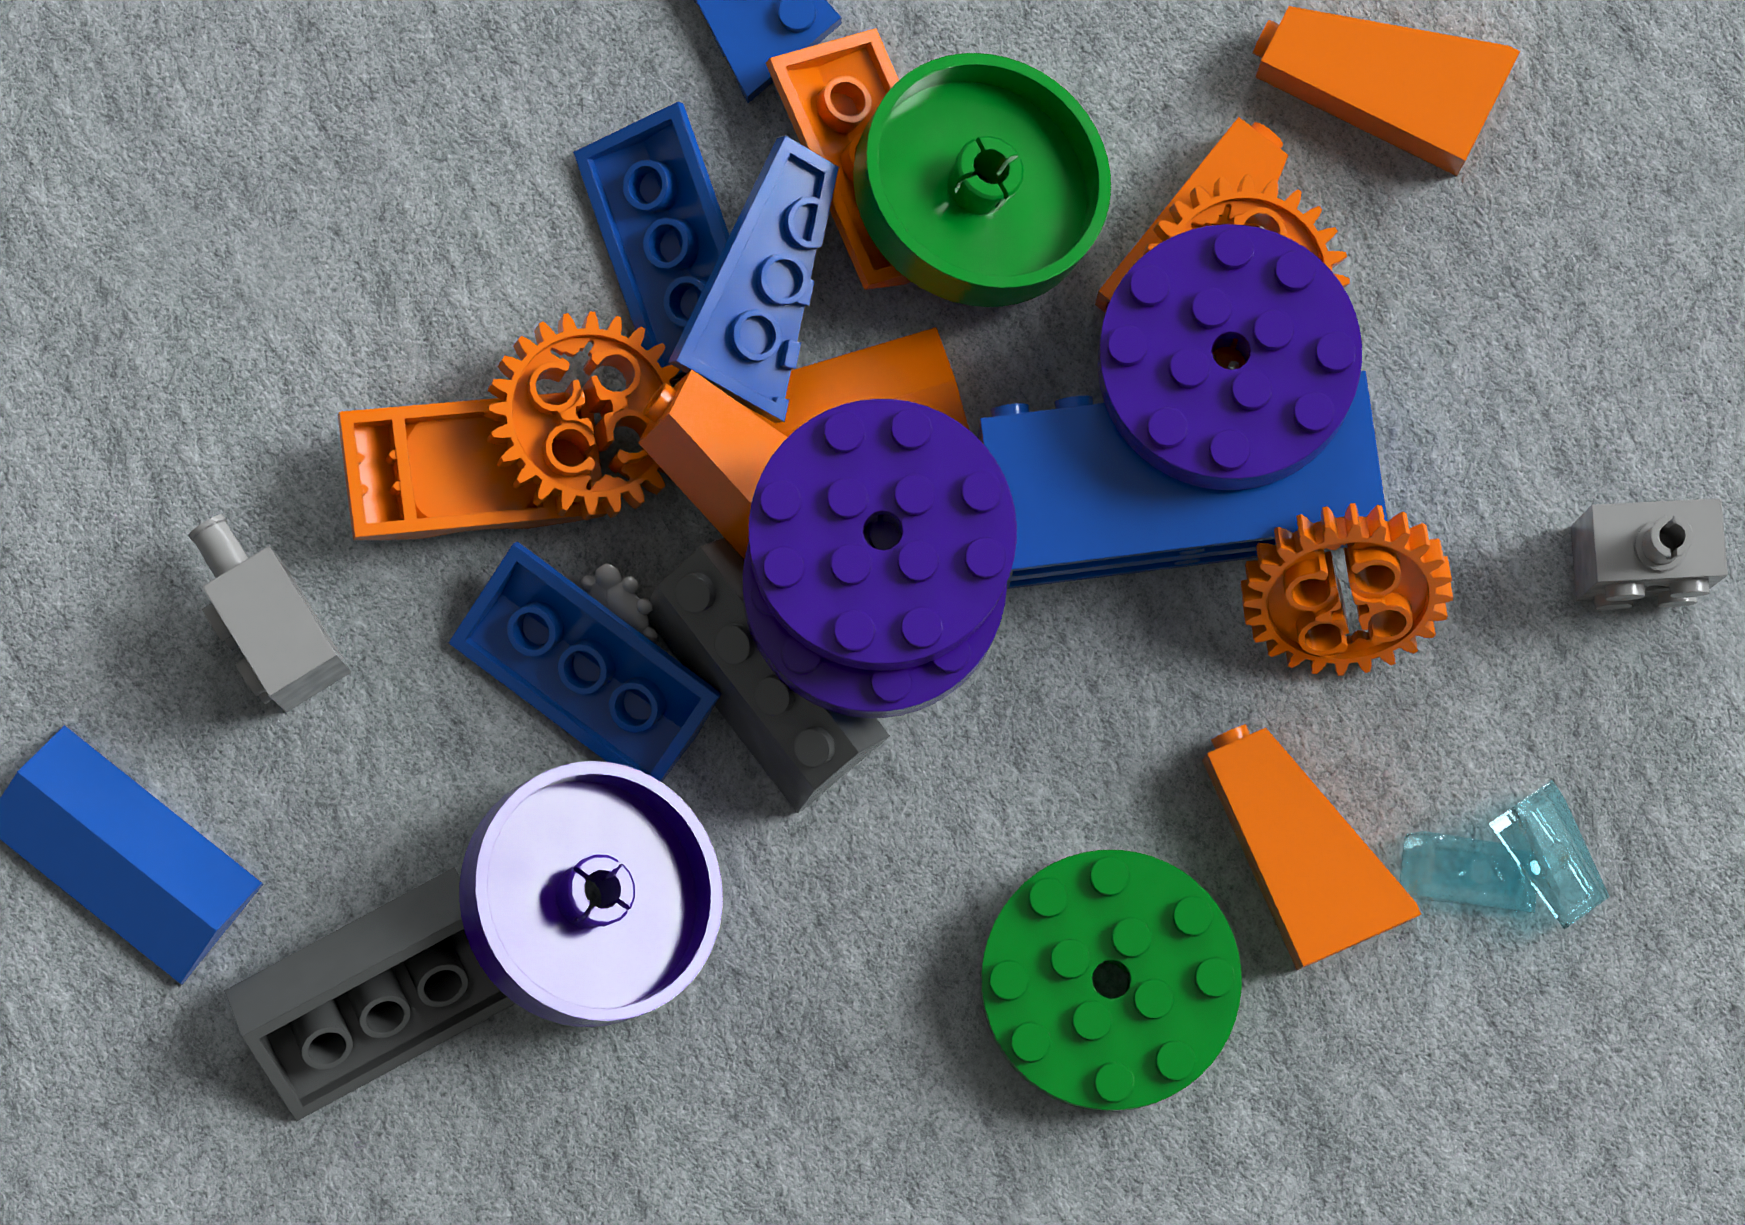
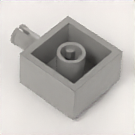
[1571,498,1728,610]
[188,514,352,712]

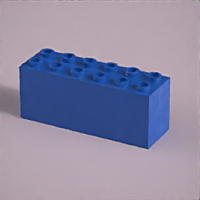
[977,371,1388,589]

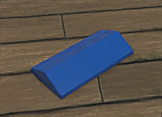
[573,102,730,381]
[448,541,722,782]
[0,725,263,985]

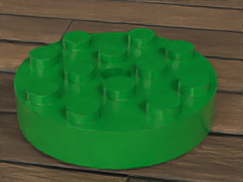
[853,53,1111,307]
[980,850,1242,1112]

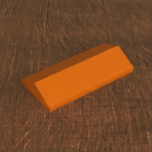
[766,28,911,290]
[741,327,970,437]

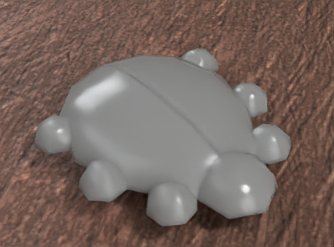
[580,563,658,642]

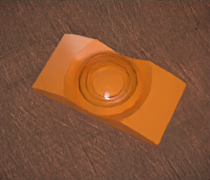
[337,391,607,540]

